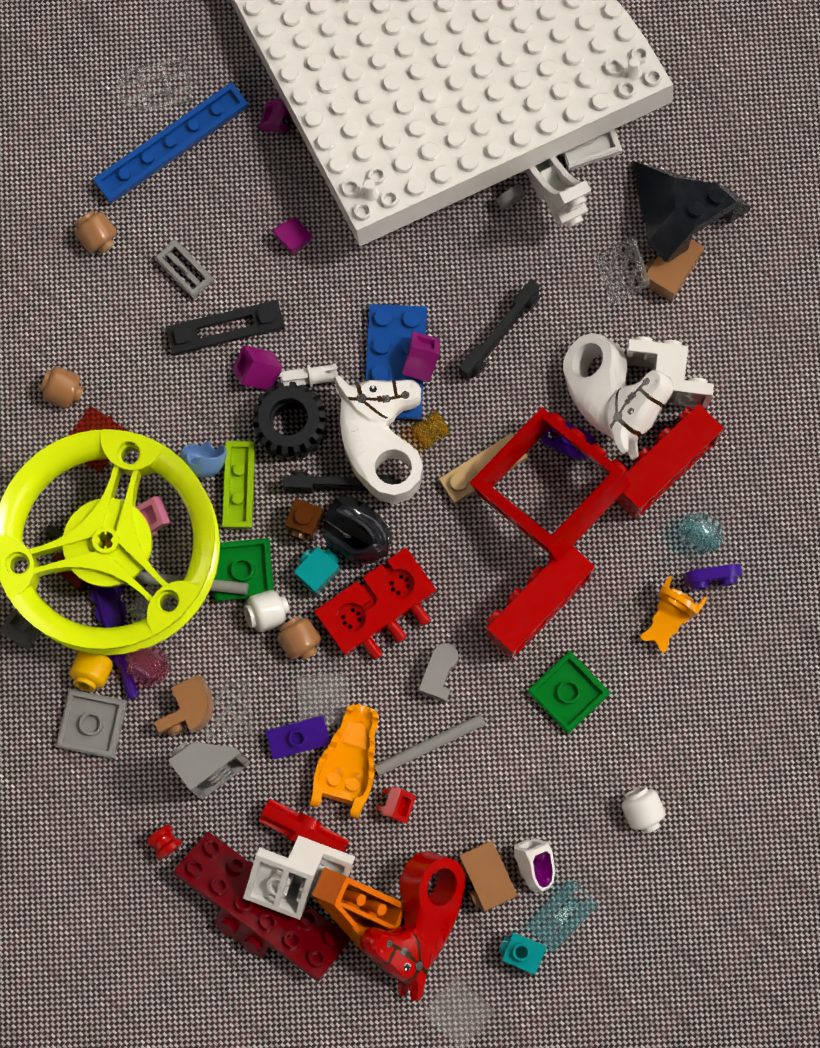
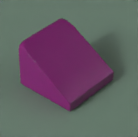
[272,217,314,256]

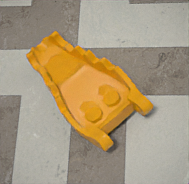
[309,704,379,819]

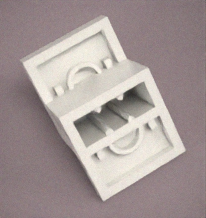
[626,336,714,409]
[243,836,355,920]

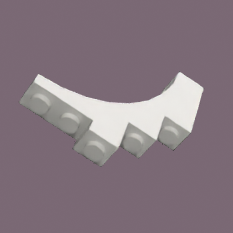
[521,156,591,228]

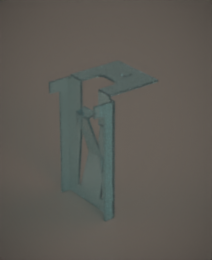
[527,879,598,952]

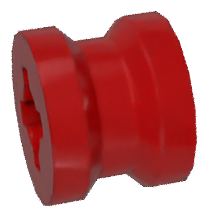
[145,824,183,861]

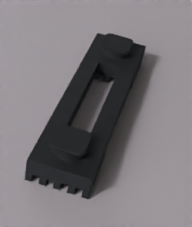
[459,279,540,381]
[166,300,285,356]
[283,471,401,496]

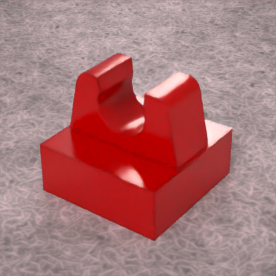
[377,786,416,824]

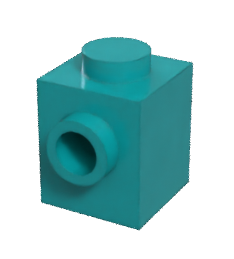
[294,546,341,596]
[498,932,547,975]

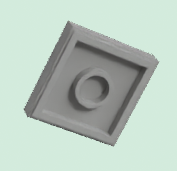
[56,689,128,759]

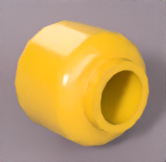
[69,651,113,692]

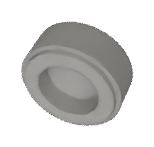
[496,184,525,209]

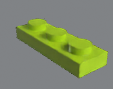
[222,441,256,529]

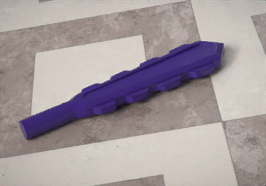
[88,584,139,700]

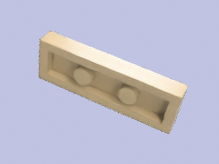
[439,433,528,505]

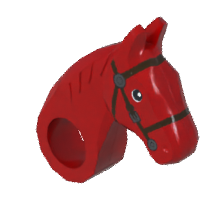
[360,851,465,1001]

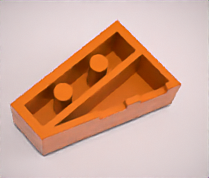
[312,867,405,952]

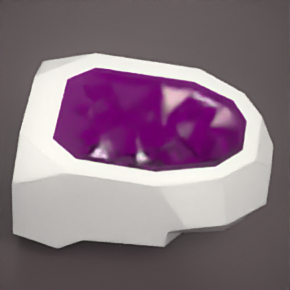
[514,839,556,893]

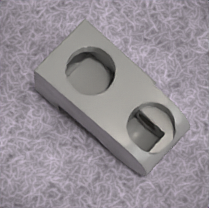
[419,643,459,703]

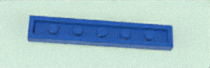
[93,82,249,204]

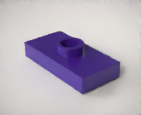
[266,715,331,760]

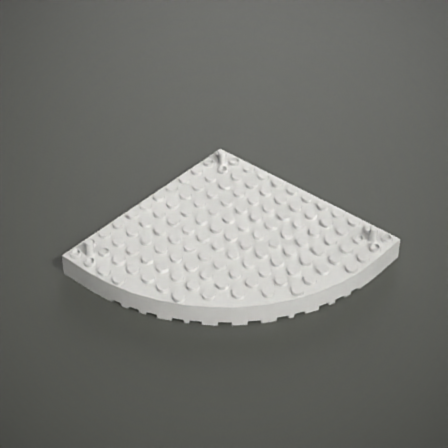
[230,0,673,246]

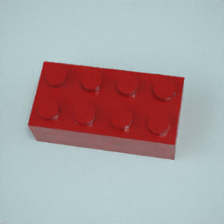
[616,404,724,520]
[486,546,595,660]

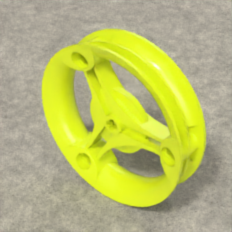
[0,429,220,655]

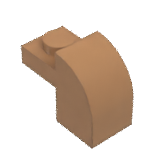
[154,675,214,737]

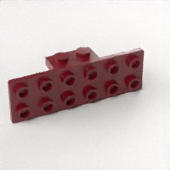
[174,832,351,981]

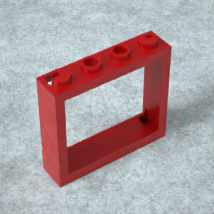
[470,407,631,561]

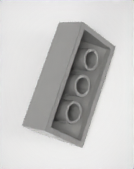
[168,742,250,800]

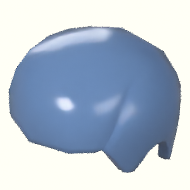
[179,441,227,478]

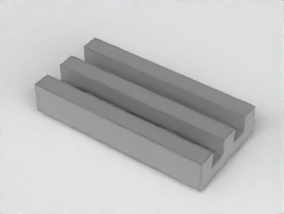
[155,239,215,300]

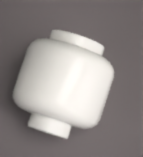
[243,590,289,632]
[622,786,665,833]

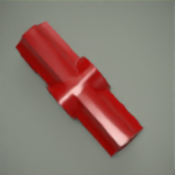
[258,798,350,853]

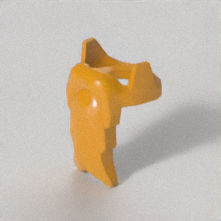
[640,576,707,653]

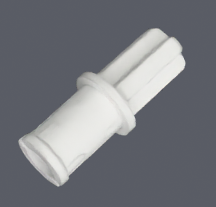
[280,363,338,388]

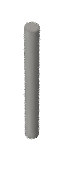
[134,571,248,595]
[374,714,486,776]

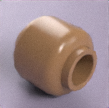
[74,210,117,254]
[39,366,84,409]
[277,616,321,661]

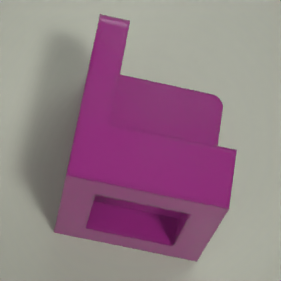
[402,331,440,382]
[232,345,283,390]

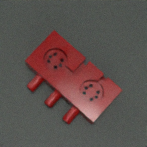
[314,547,437,660]

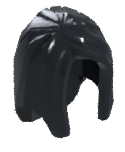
[322,496,392,564]

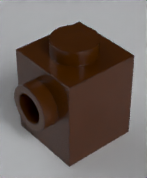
[285,498,325,542]

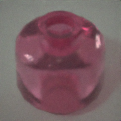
[125,646,171,686]

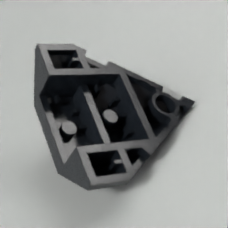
[631,161,751,263]

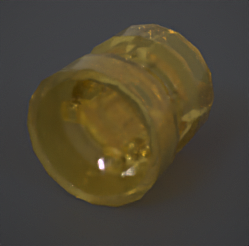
[411,410,451,450]

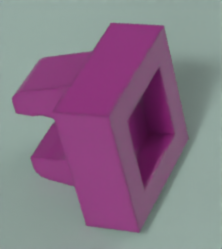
[258,98,292,133]

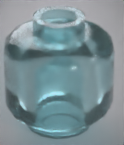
[678,511,724,555]

